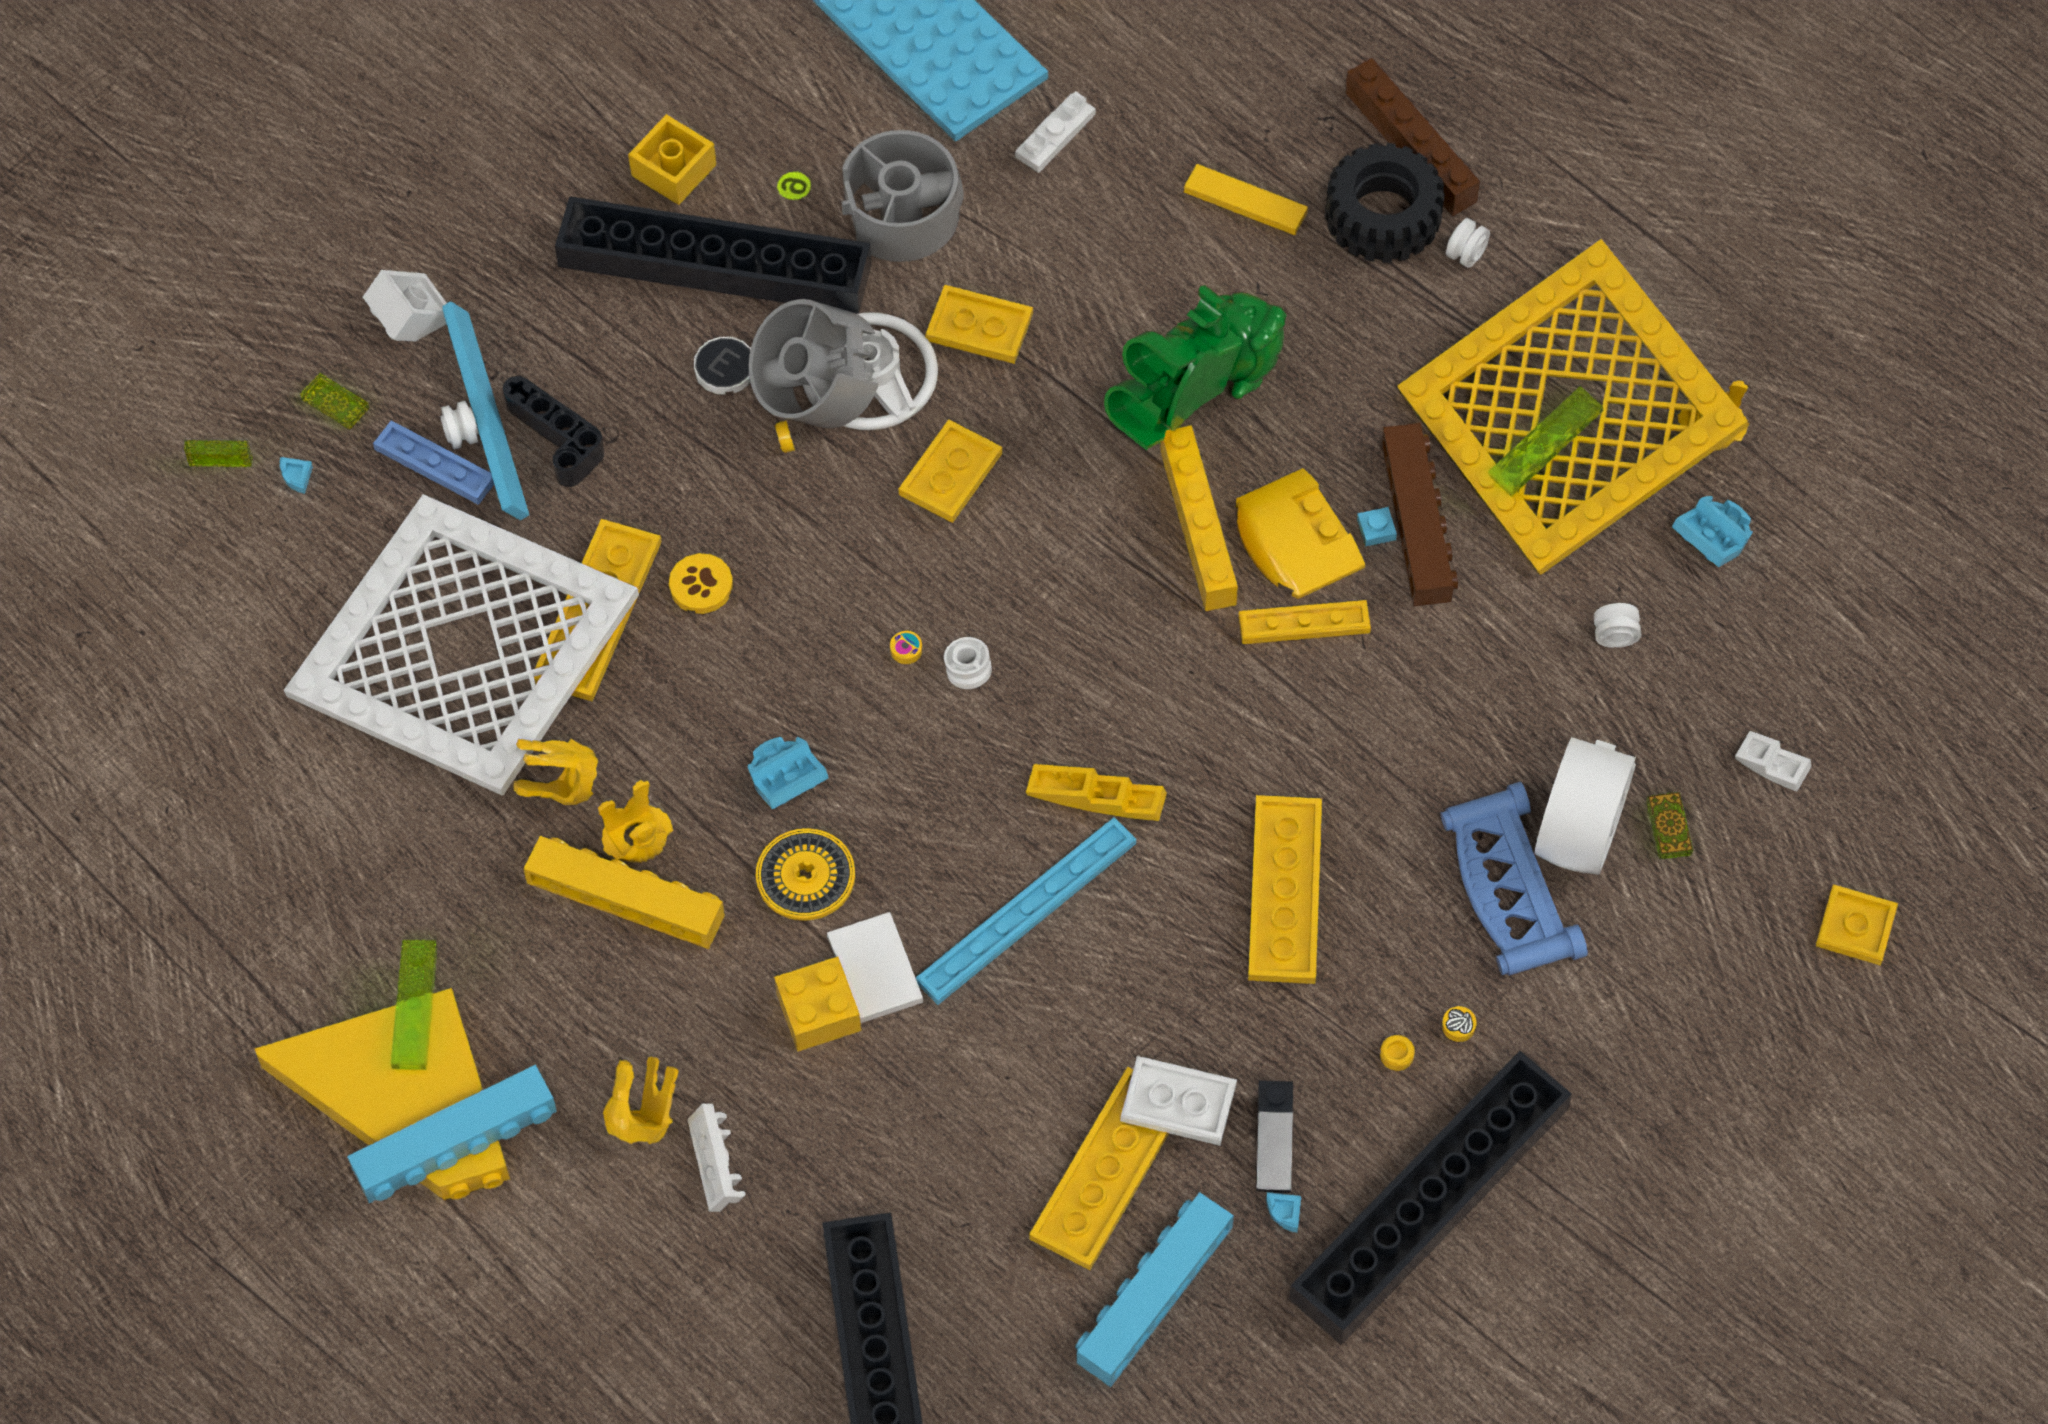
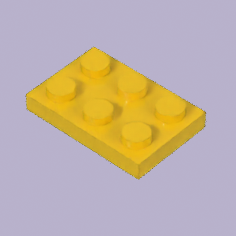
[925,284,1033,364]
[899,419,1002,523]

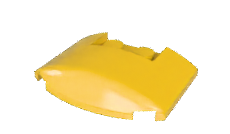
[1236,468,1365,599]

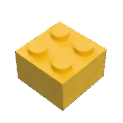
[628,114,717,205]
[774,956,861,1052]

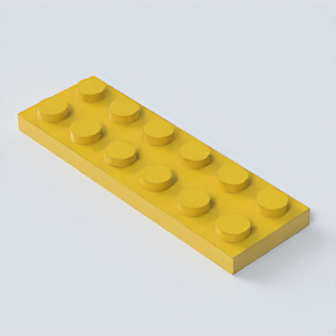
[534,519,662,702]
[1248,795,1322,984]
[1029,1067,1169,1270]

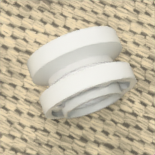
[1446,218,1490,268]
[440,401,479,450]
[1594,603,1641,648]
[944,637,992,689]

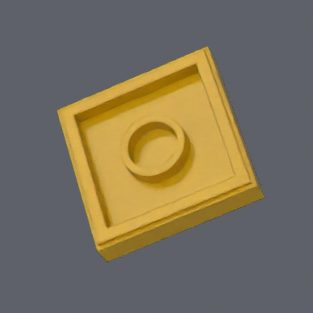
[1815,884,1898,966]

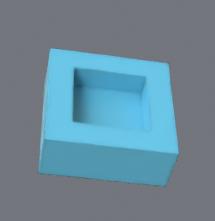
[1357,507,1397,547]

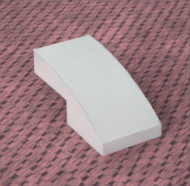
[1735,731,1811,792]

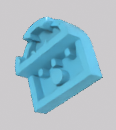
[1672,496,1753,567]
[748,737,829,809]

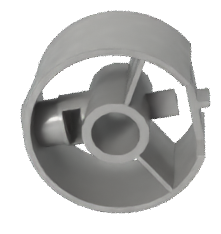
[842,130,964,262]
[749,299,879,428]

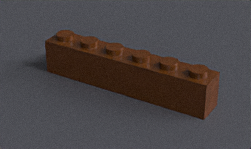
[1345,58,1480,217]
[1381,423,1458,606]

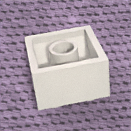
[363,270,447,341]

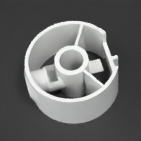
[1535,737,1636,875]

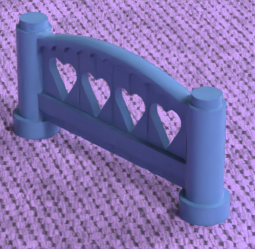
[1440,782,1588,976]

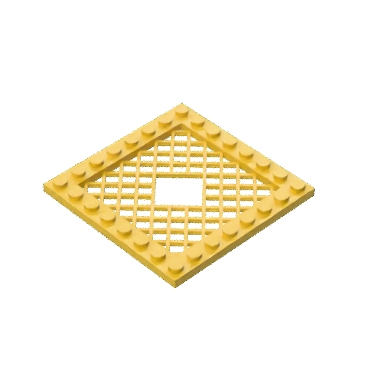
[1397,239,1750,575]

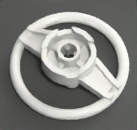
[803,313,938,430]

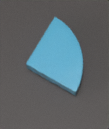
[280,457,313,494]
[1266,1192,1301,1233]

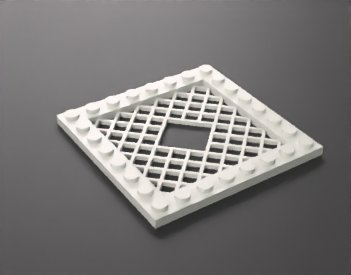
[284,494,639,796]

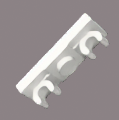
[1015,91,1095,173]
[687,1104,745,1212]

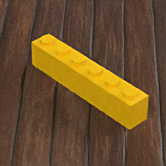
[1160,425,1238,611]
[523,836,725,949]

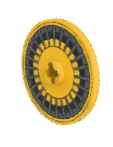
[756,828,855,921]

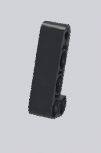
[503,376,605,487]

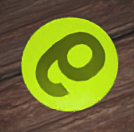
[777,172,811,200]

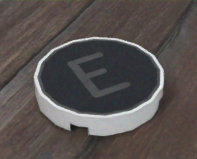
[694,337,751,394]

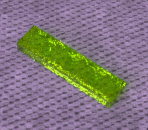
[1488,386,1604,497]
[391,940,438,1070]

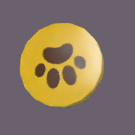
[669,553,733,614]

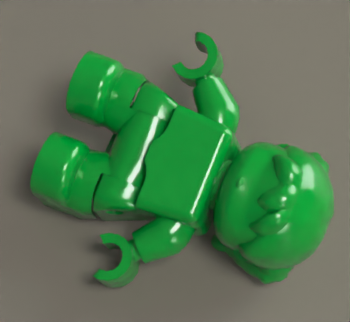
[1104,285,1287,450]

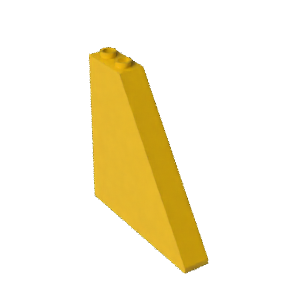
[255,988,510,1200]

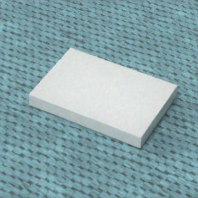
[827,912,923,1023]
[1120,1056,1237,1146]

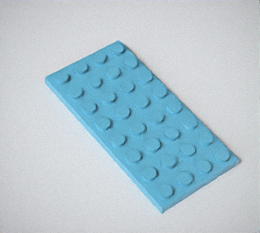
[813,0,1048,142]

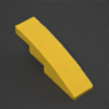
[1026,764,1167,821]

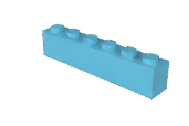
[347,1065,557,1203]
[1075,1192,1234,1387]

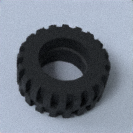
[1325,143,1445,263]

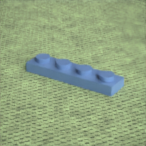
[373,421,494,505]

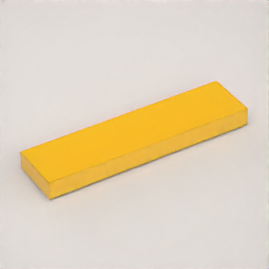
[1184,164,1308,235]
[1238,600,1371,644]

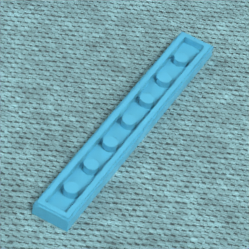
[442,301,529,520]
[916,817,1136,1005]

